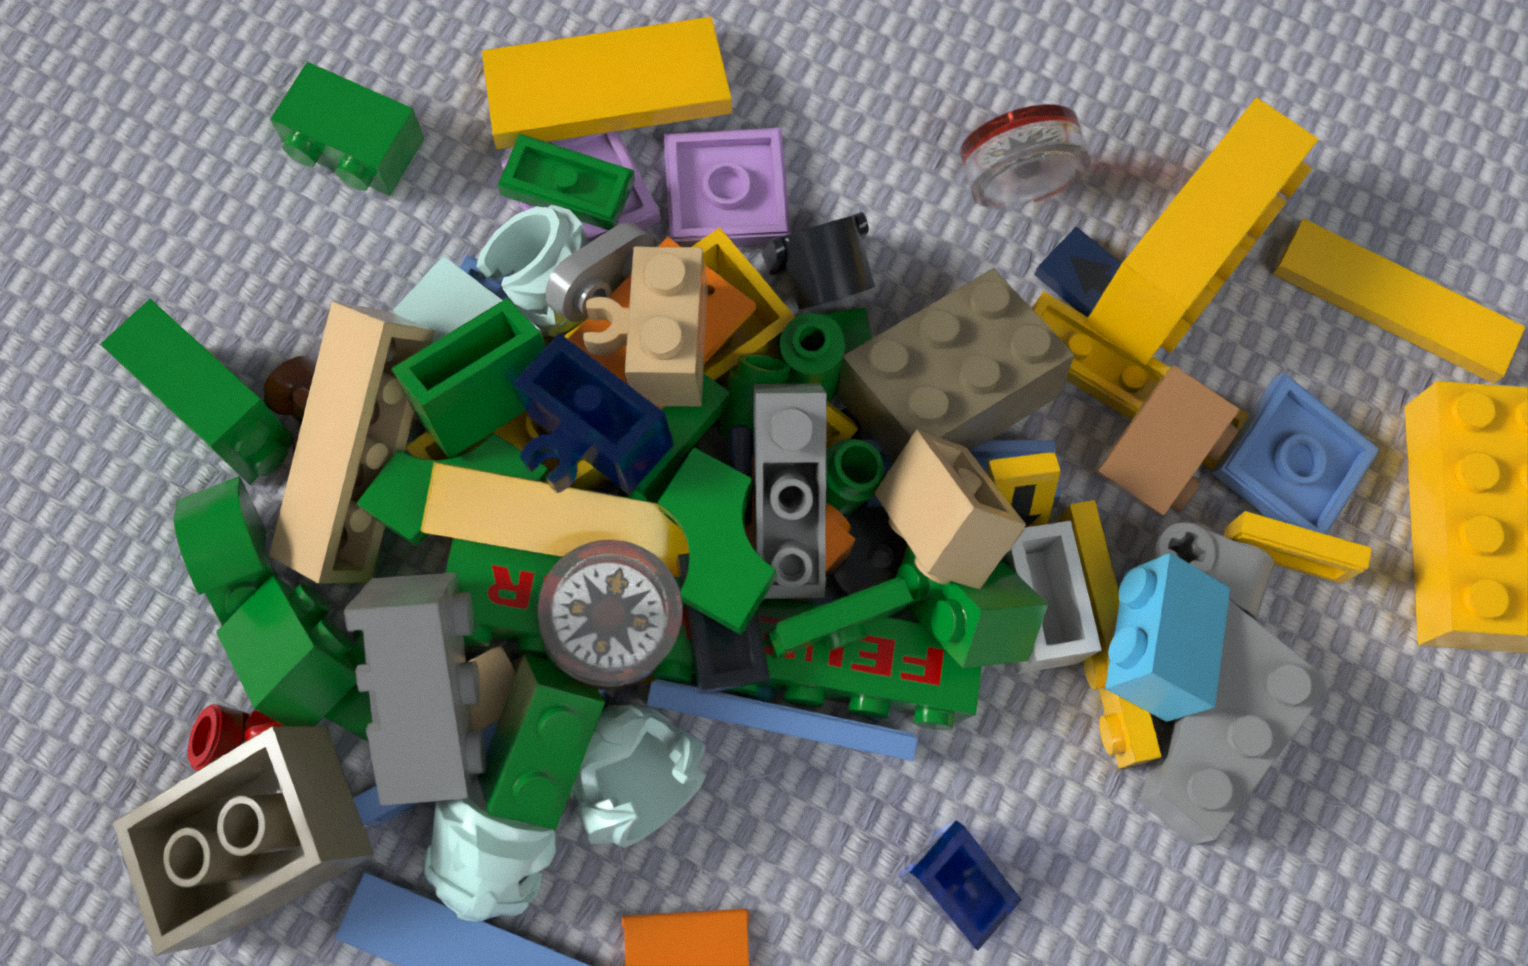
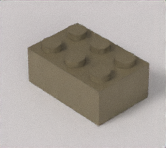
[837,268,1075,464]
[113,726,374,956]

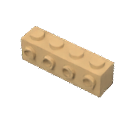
[269,301,435,583]

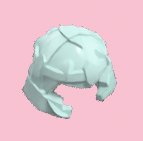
[476,204,589,338]
[570,705,706,848]
[423,776,556,922]

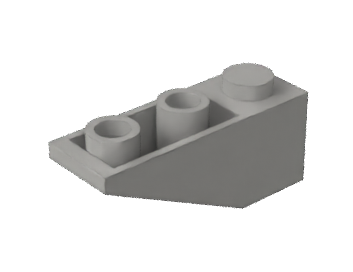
[753,383,826,599]

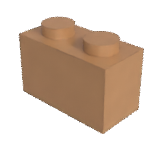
[1094,365,1240,516]

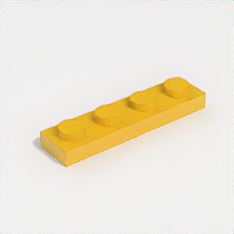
[1057,500,1162,769]

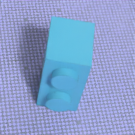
[1105,552,1230,722]

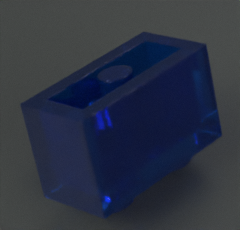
[513,333,674,495]

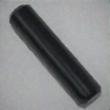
[728,425,752,526]

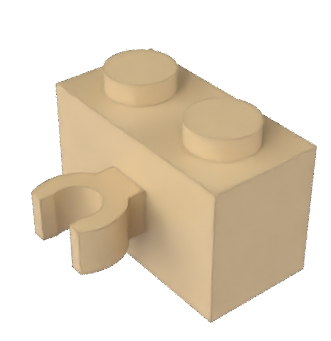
[583,247,708,407]
[874,429,1026,589]

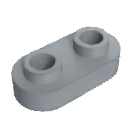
[545,222,657,322]

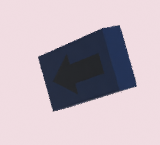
[1034,226,1121,317]

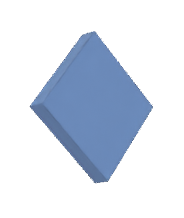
[1211,373,1380,535]

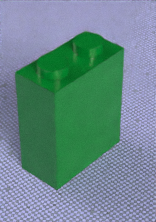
[100,298,294,485]

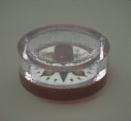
[960,104,1091,209]
[537,540,682,689]

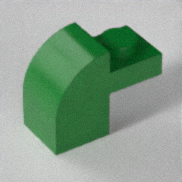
[174,476,280,625]

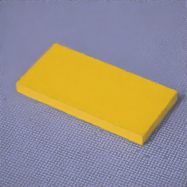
[481,16,733,150]

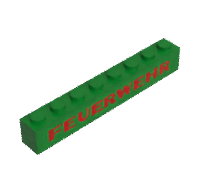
[445,538,982,730]

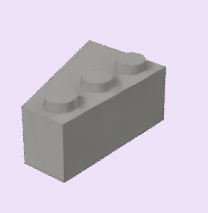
[344,572,486,806]
[1139,600,1333,845]

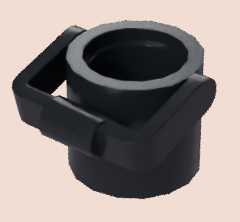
[762,212,875,309]

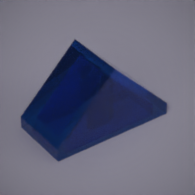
[898,820,1022,951]

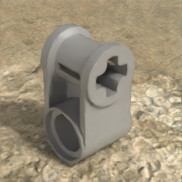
[1138,522,1274,621]

